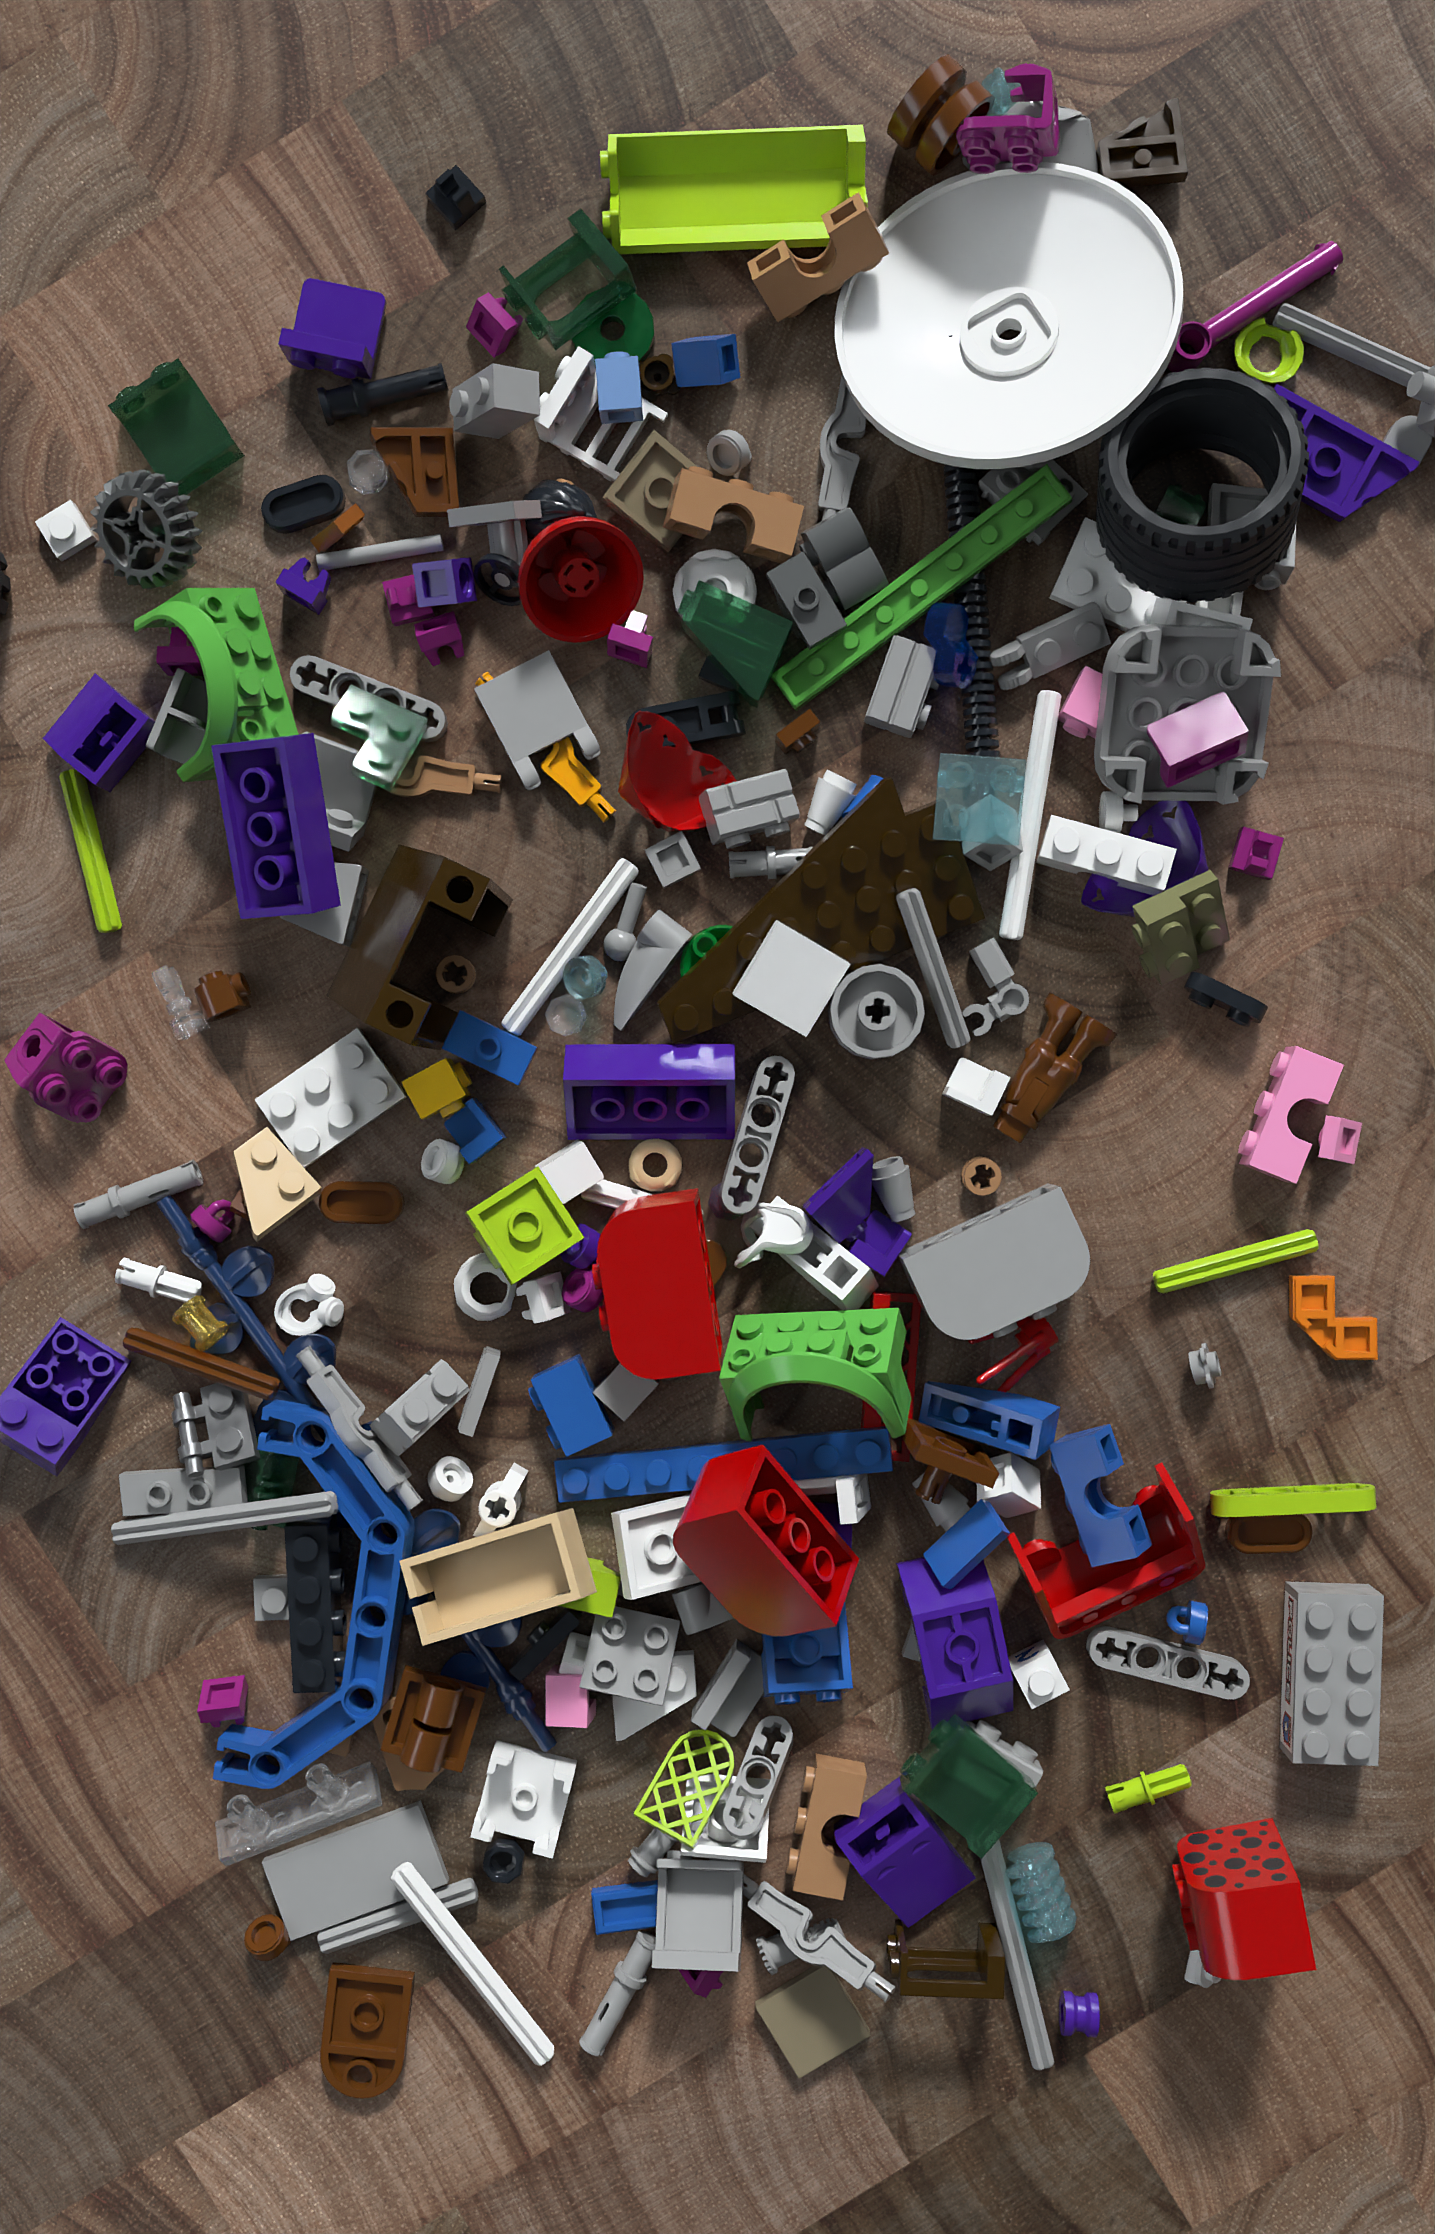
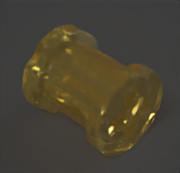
[172,1295,229,1352]

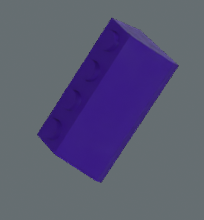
[211,733,341,919]
[563,1044,735,1140]

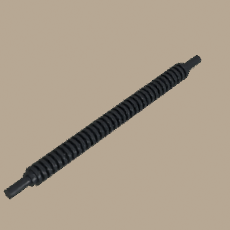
[943,335,1001,801]

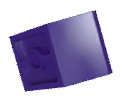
[896,1557,1013,1729]

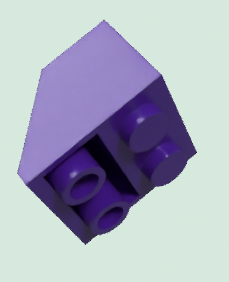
[42,673,155,792]

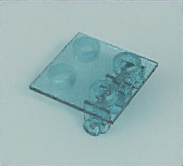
[933,753,1026,846]

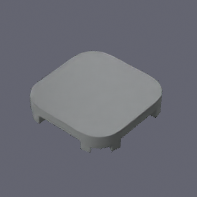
[1094,624,1281,805]

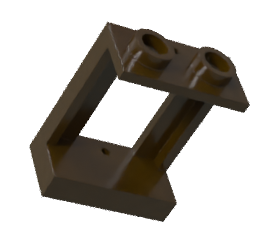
[886,1919,1005,1999]

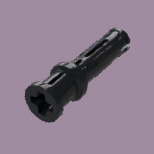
[317,363,449,426]

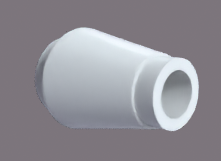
[804,770,857,835]

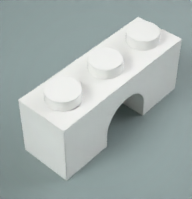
[1036,815,1177,896]

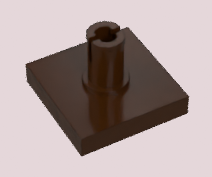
[901,1418,1000,1504]

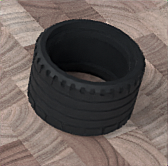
[1096,368,1309,603]

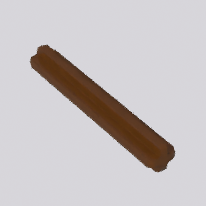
[123,1327,280,1400]

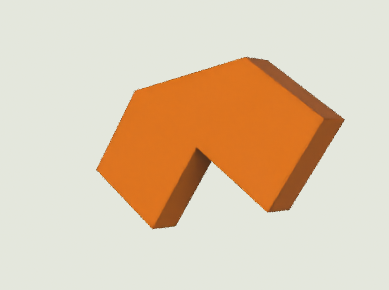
[1289,1275,1378,1360]

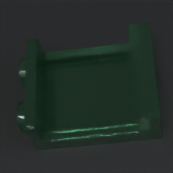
[899,1713,1038,1859]

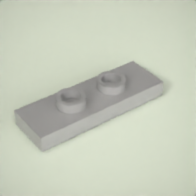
[119,1465,248,1516]

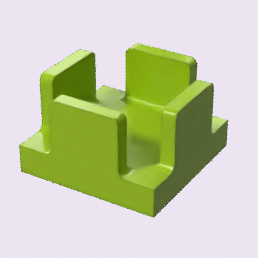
[465,1166,584,1285]

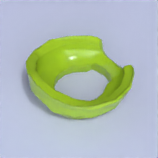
[1234,318,1304,386]

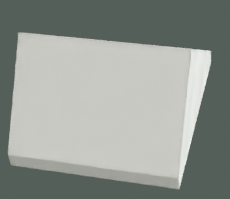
[681,1772,770,1863]

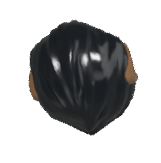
[522,478,598,539]

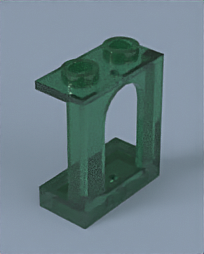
[499,208,637,351]

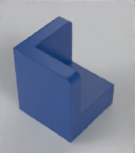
[671,334,741,387]
[444,1098,507,1164]

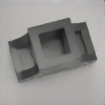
[766,551,847,650]

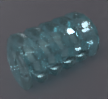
[1005,1842,1077,1943]

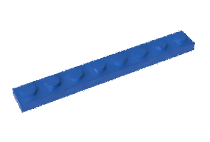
[554,1426,894,1503]

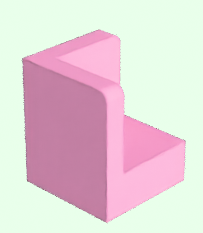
[546,1665,596,1728]

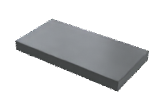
[262,1800,449,1941]

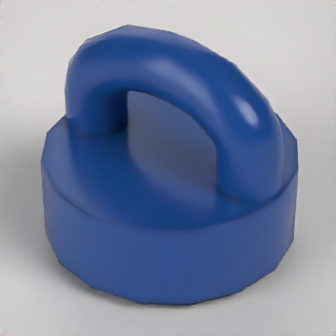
[1166,1600,1208,1645]

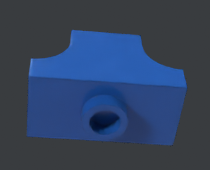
[442,1010,538,1086]

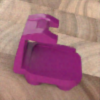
[956,63,1060,174]
[4,1012,128,1123]

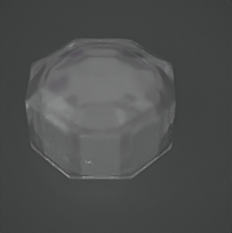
[347,449,388,494]
[545,994,588,1037]

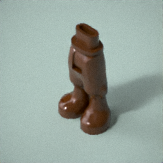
[993,992,1117,1143]

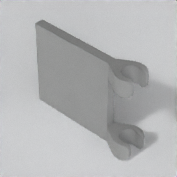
[474,650,600,791]

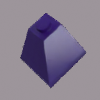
[803,1147,874,1244]

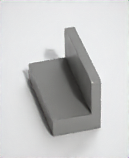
[691,1639,764,1737]

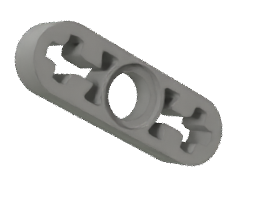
[723,1716,794,1840]

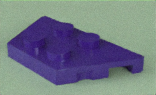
[1274,384,1420,522]

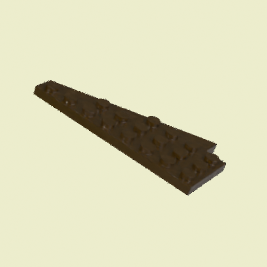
[656,777,985,1044]

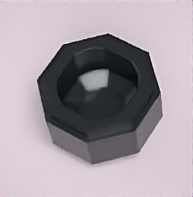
[483,1838,525,1884]

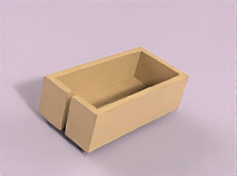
[400,1508,597,1646]

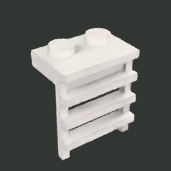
[534,346,668,482]

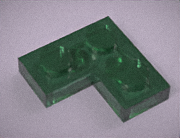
[331,685,428,792]

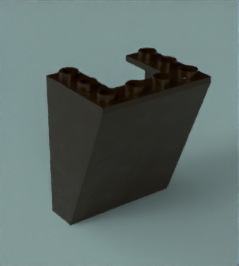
[326,844,513,1051]

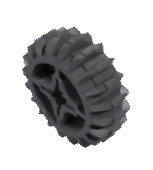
[90,470,203,589]

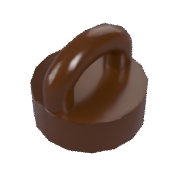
[244,1914,291,1961]

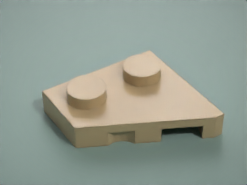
[233,1127,322,1242]

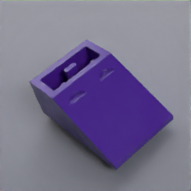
[0,1317,131,1477]
[834,1775,976,1928]

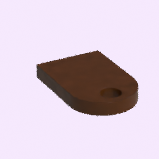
[320,1962,415,2099]

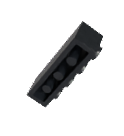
[284,1513,347,1693]

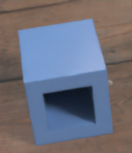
[595,352,643,424]

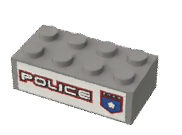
[1280,1581,1384,1766]

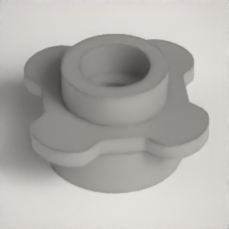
[1189,1343,1221,1389]

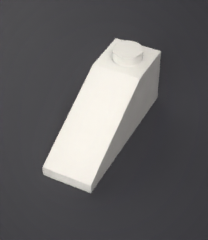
[750,1196,879,1310]

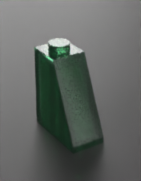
[678,580,793,708]

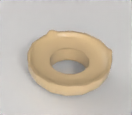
[628,1139,682,1192]

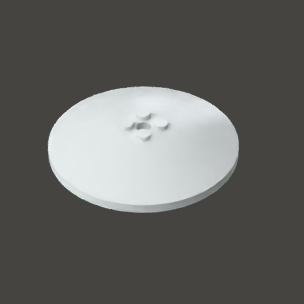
[835,162,1184,469]

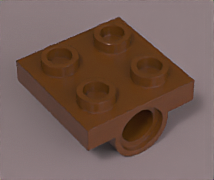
[380,1665,487,1773]

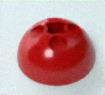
[518,516,644,643]

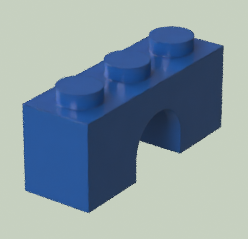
[1049,1424,1153,1567]

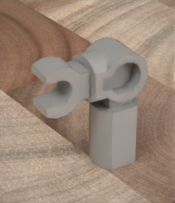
[962,937,1029,1036]

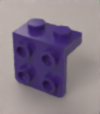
[278,278,387,379]

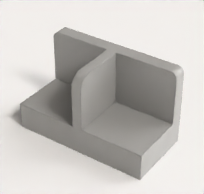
[146,668,208,764]

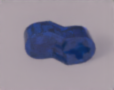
[924,602,978,689]

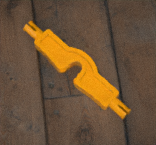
[475,672,616,823]

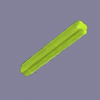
[59,769,122,933]
[1153,1229,1319,1293]

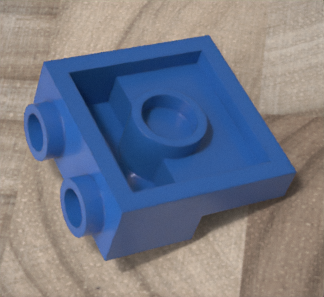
[761,1602,853,1705]

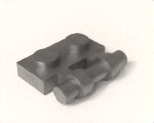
[171,1383,260,1478]

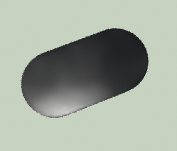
[261,475,346,534]

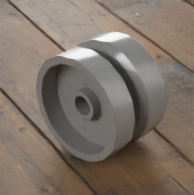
[828,964,925,1059]

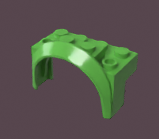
[134,588,298,782]
[719,1308,911,1441]

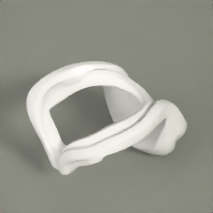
[734,1203,814,1268]

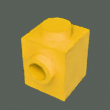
[401,1058,472,1119]

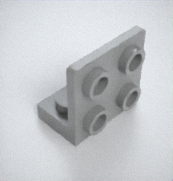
[302,732,383,852]

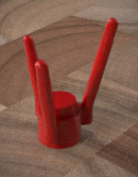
[968,1316,1059,1392]

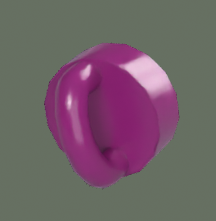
[190,1199,235,1243]
[562,1268,604,1313]

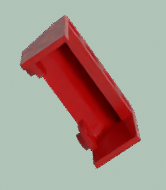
[1007,1463,1206,1639]

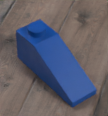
[918,1381,1060,1460]

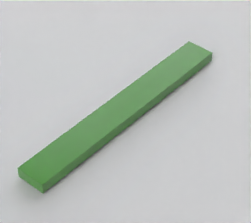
[770,464,1072,711]

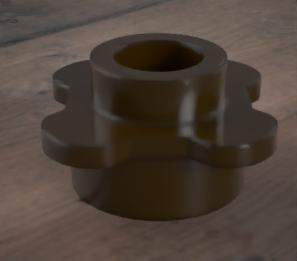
[639,354,681,403]

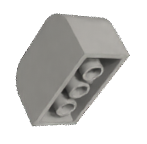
[897,1183,1090,1340]

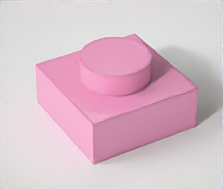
[1318,1115,1362,1164]

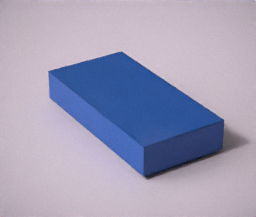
[923,1499,1010,1589]
[591,1880,658,1935]

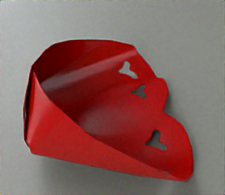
[618,711,737,832]

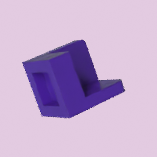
[847,1210,912,1276]

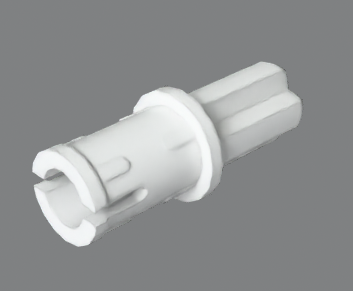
[115,1257,202,1305]

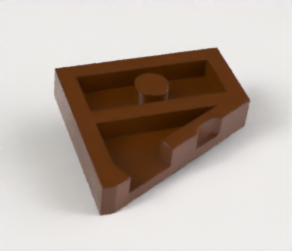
[369,427,459,517]

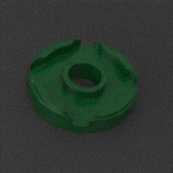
[571,286,655,368]

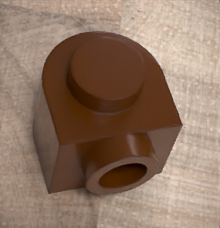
[193,970,251,1022]

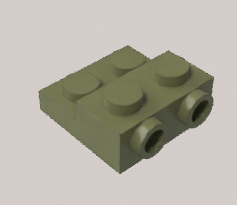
[1131,870,1230,985]

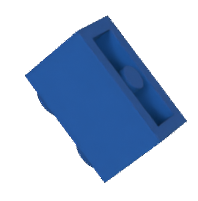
[528,1354,615,1457]

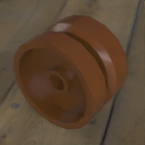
[887,54,995,176]

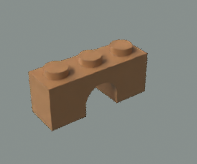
[747,192,889,322]
[663,466,804,564]
[786,1753,867,1901]

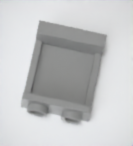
[652,1850,744,1972]

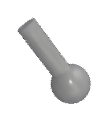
[603,882,647,961]

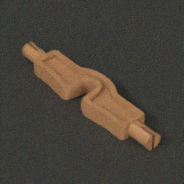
[361,751,502,798]

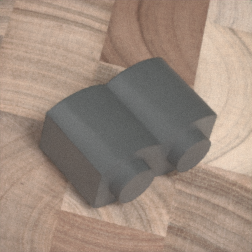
[799,508,889,610]

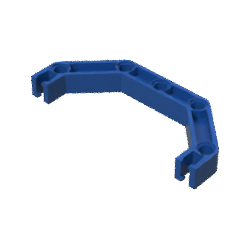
[213,1399,415,1789]

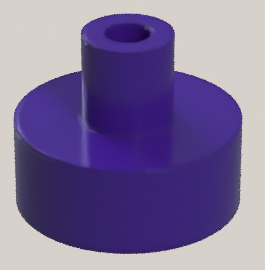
[560,1224,600,1269]

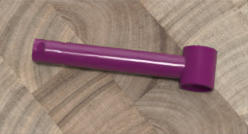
[1167,241,1343,373]

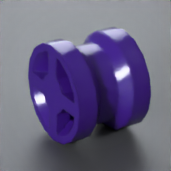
[1059,1990,1100,2038]

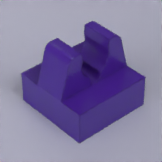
[275,558,331,615]

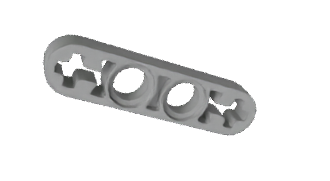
[290,655,448,742]
[718,1056,795,1215]
[1086,1626,1250,1700]

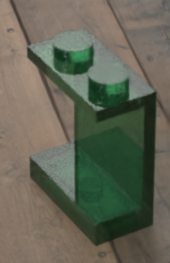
[108,358,245,496]

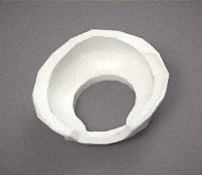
[454,1253,517,1321]

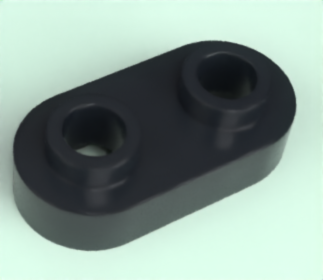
[1184,972,1268,1027]

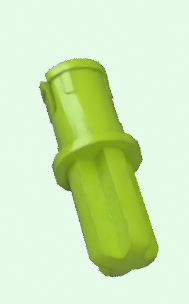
[1105,1764,1192,1814]

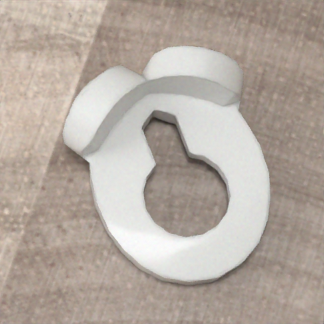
[274,1274,344,1336]

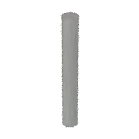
[316,534,444,571]

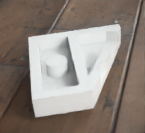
[612,1650,697,1741]

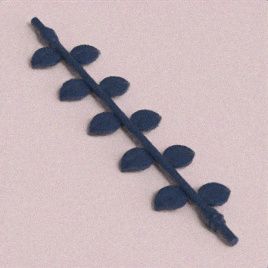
[156,1195,557,1752]

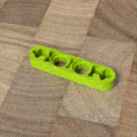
[1210,1483,1376,1517]

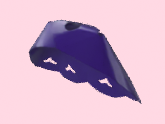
[1081,800,1208,917]

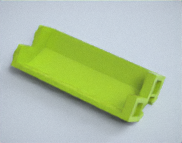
[600,125,868,255]

